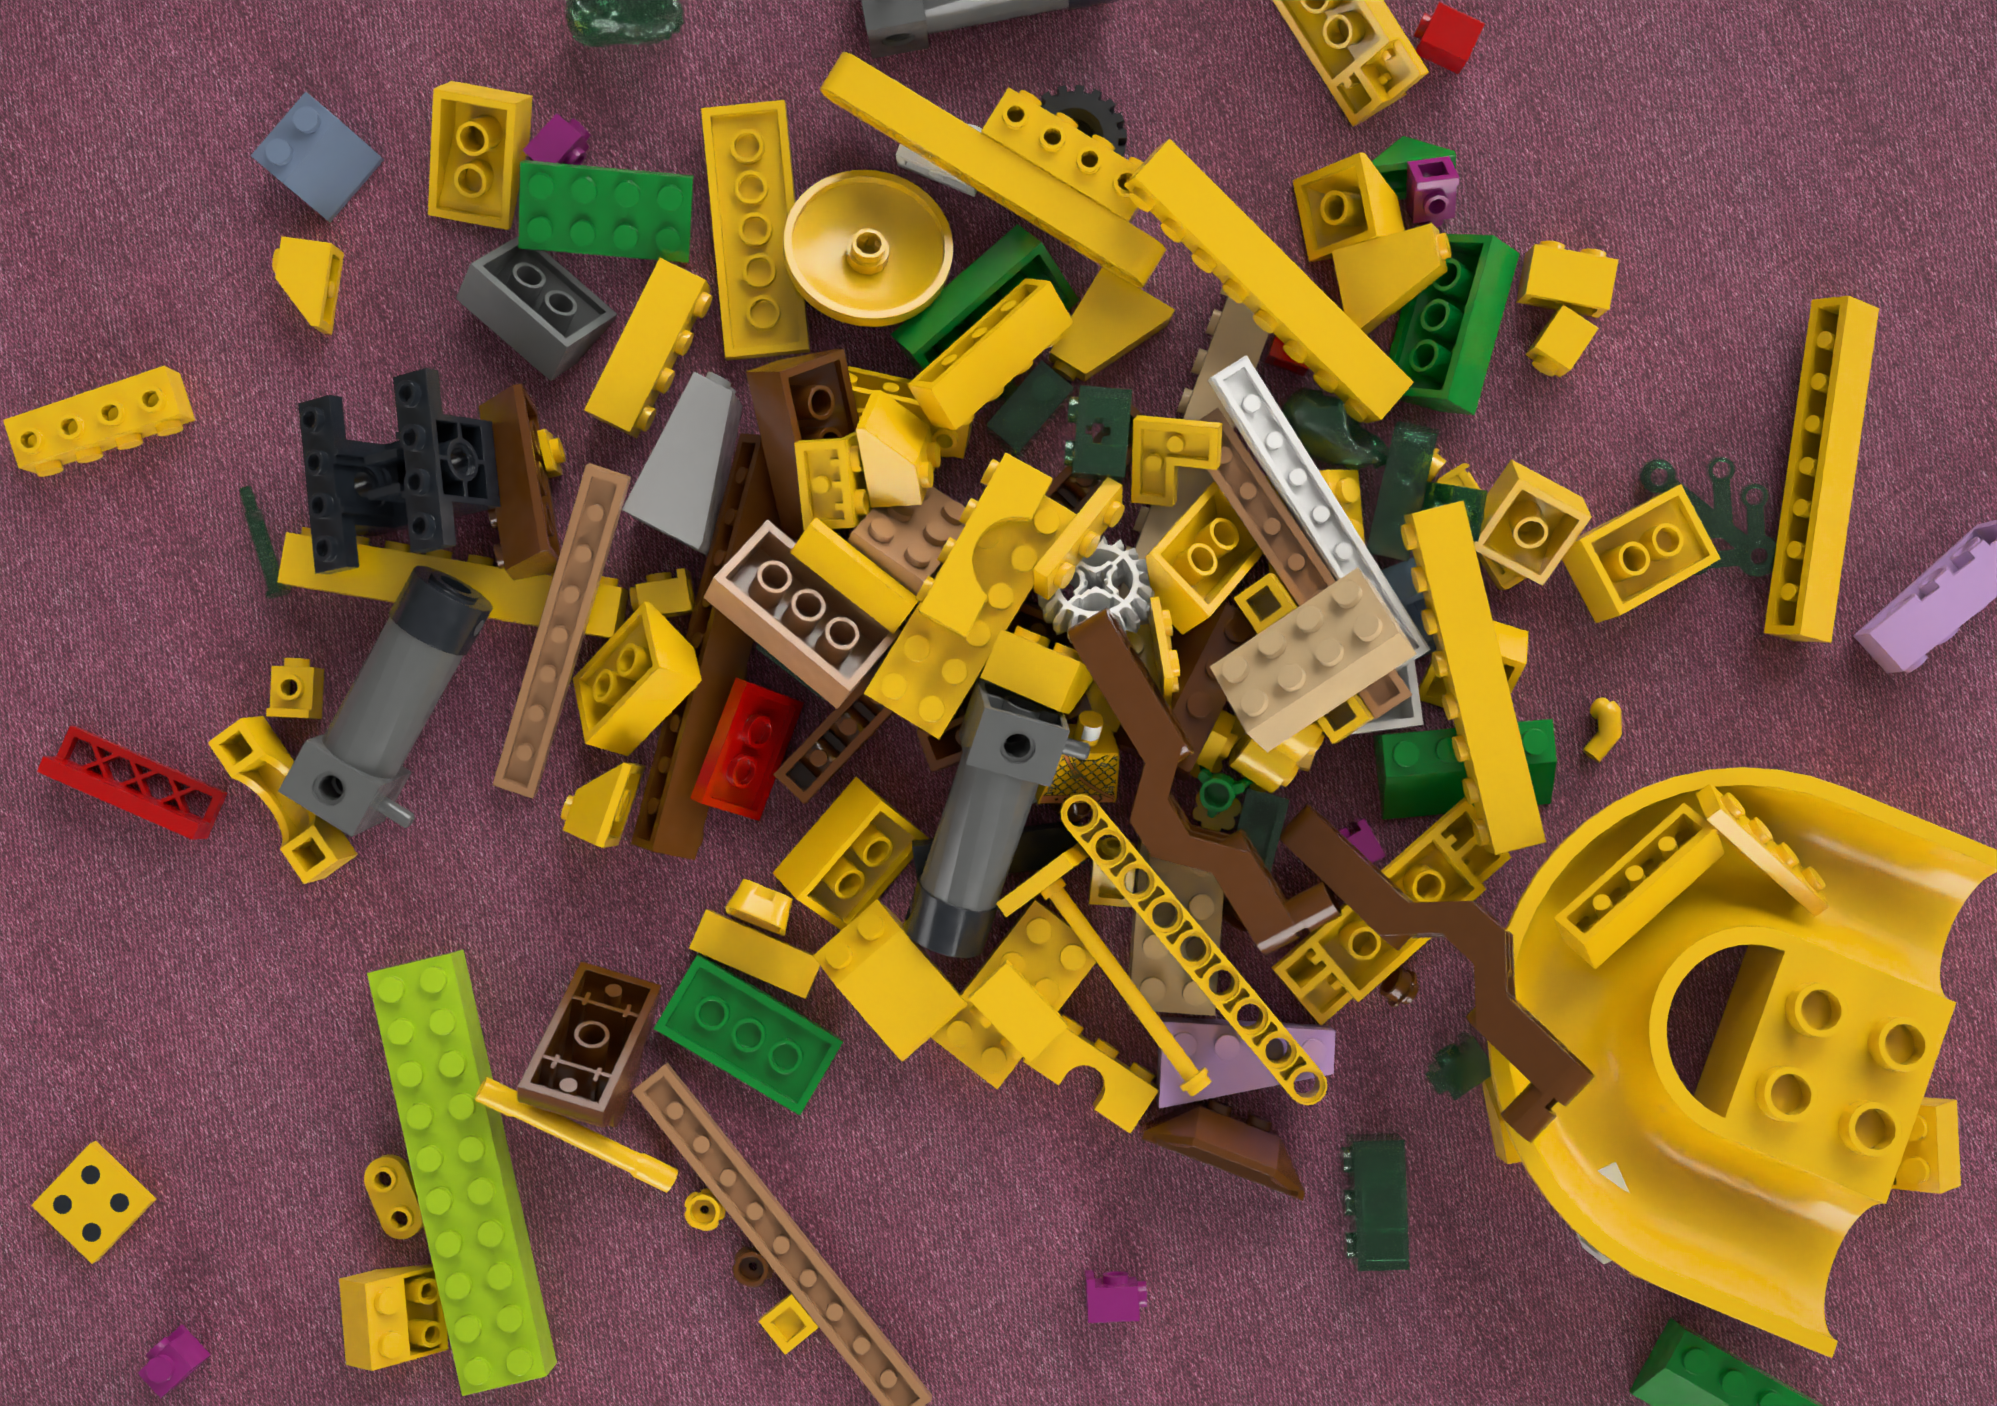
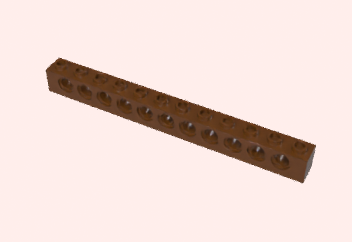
[773,401,1144,804]

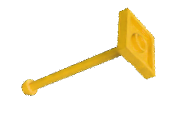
[996,843,1212,1097]

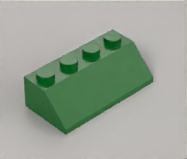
[890,224,1080,373]
[1389,234,1520,415]
[1373,719,1557,820]
[1629,1317,1823,1406]

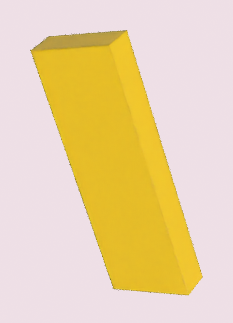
[790,517,919,634]
[689,909,820,999]

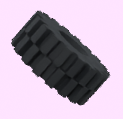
[1041,85,1127,157]

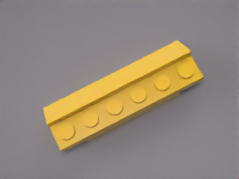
[1272,0,1429,127]
[1271,797,1512,1026]

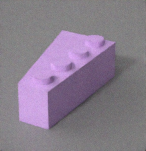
[1854,520,1997,673]
[1156,1016,1336,1108]

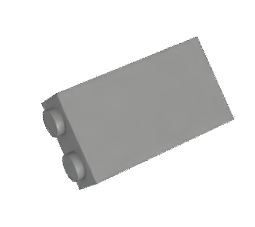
[622,371,743,556]

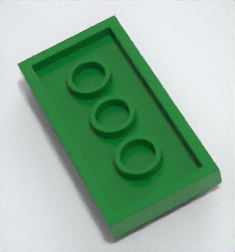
[518,160,694,263]
[654,954,844,1115]

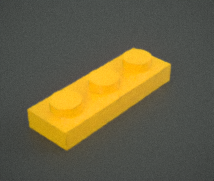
[1033,477,1125,600]

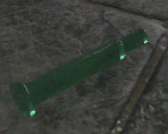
[239,486,291,599]

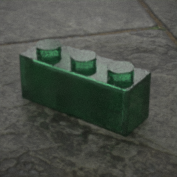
[1367,421,1440,561]
[1340,1133,1410,1272]

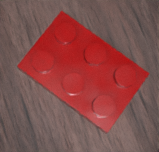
[690,677,804,821]

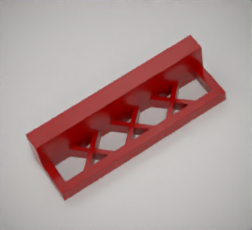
[36,725,228,840]

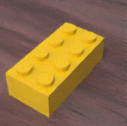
[931,898,1096,1089]

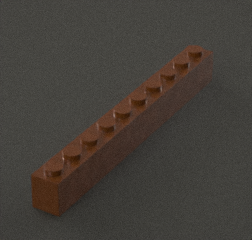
[631,433,782,860]

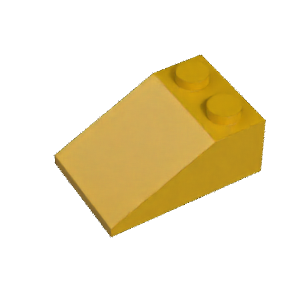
[428,81,533,230]
[1562,484,1721,623]
[813,899,968,1062]

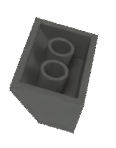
[456,236,618,381]

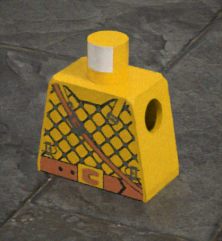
[1035,711,1120,804]

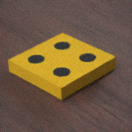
[31,1141,156,1264]

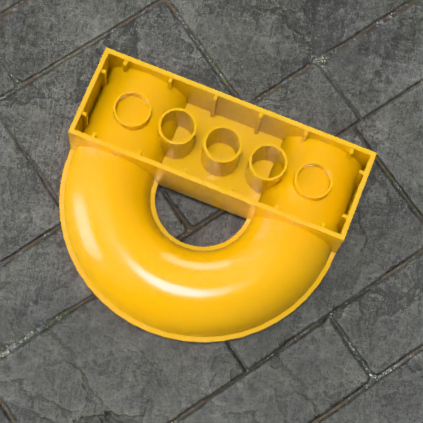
[1488,767,1997,1358]

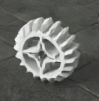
[1038,535,1154,644]

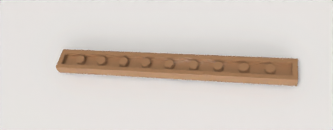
[632,1062,932,1406]

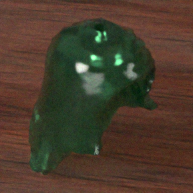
[565,0,684,48]
[1281,387,1389,470]

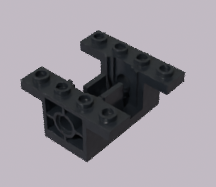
[298,368,501,575]

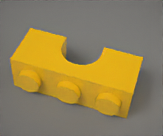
[1023,1014,1159,1134]

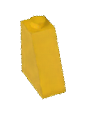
[1332,223,1451,335]
[1049,267,1175,382]

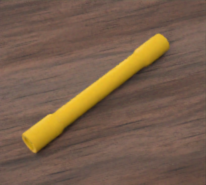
[474,1076,678,1193]

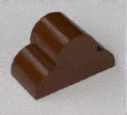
[517,961,662,1128]

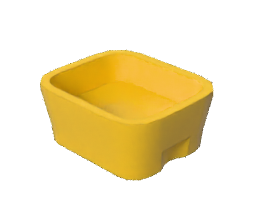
[725,879,793,936]

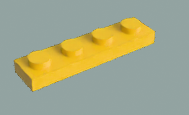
[1696,784,1829,917]

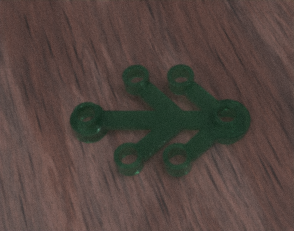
[1639,456,1777,576]

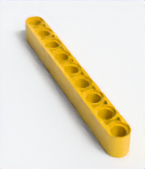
[819,52,1166,288]
[1060,794,1327,1105]

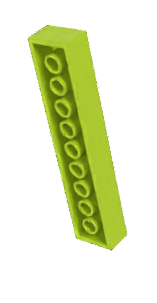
[367,950,557,1396]

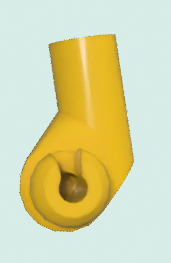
[1583,697,1622,763]

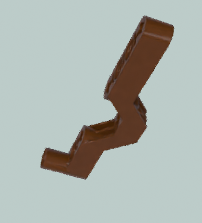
[1068,608,1342,956]
[1278,804,1595,1143]

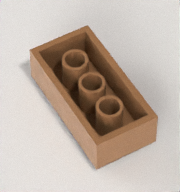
[703,520,902,709]

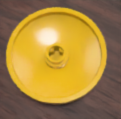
[783,170,953,327]

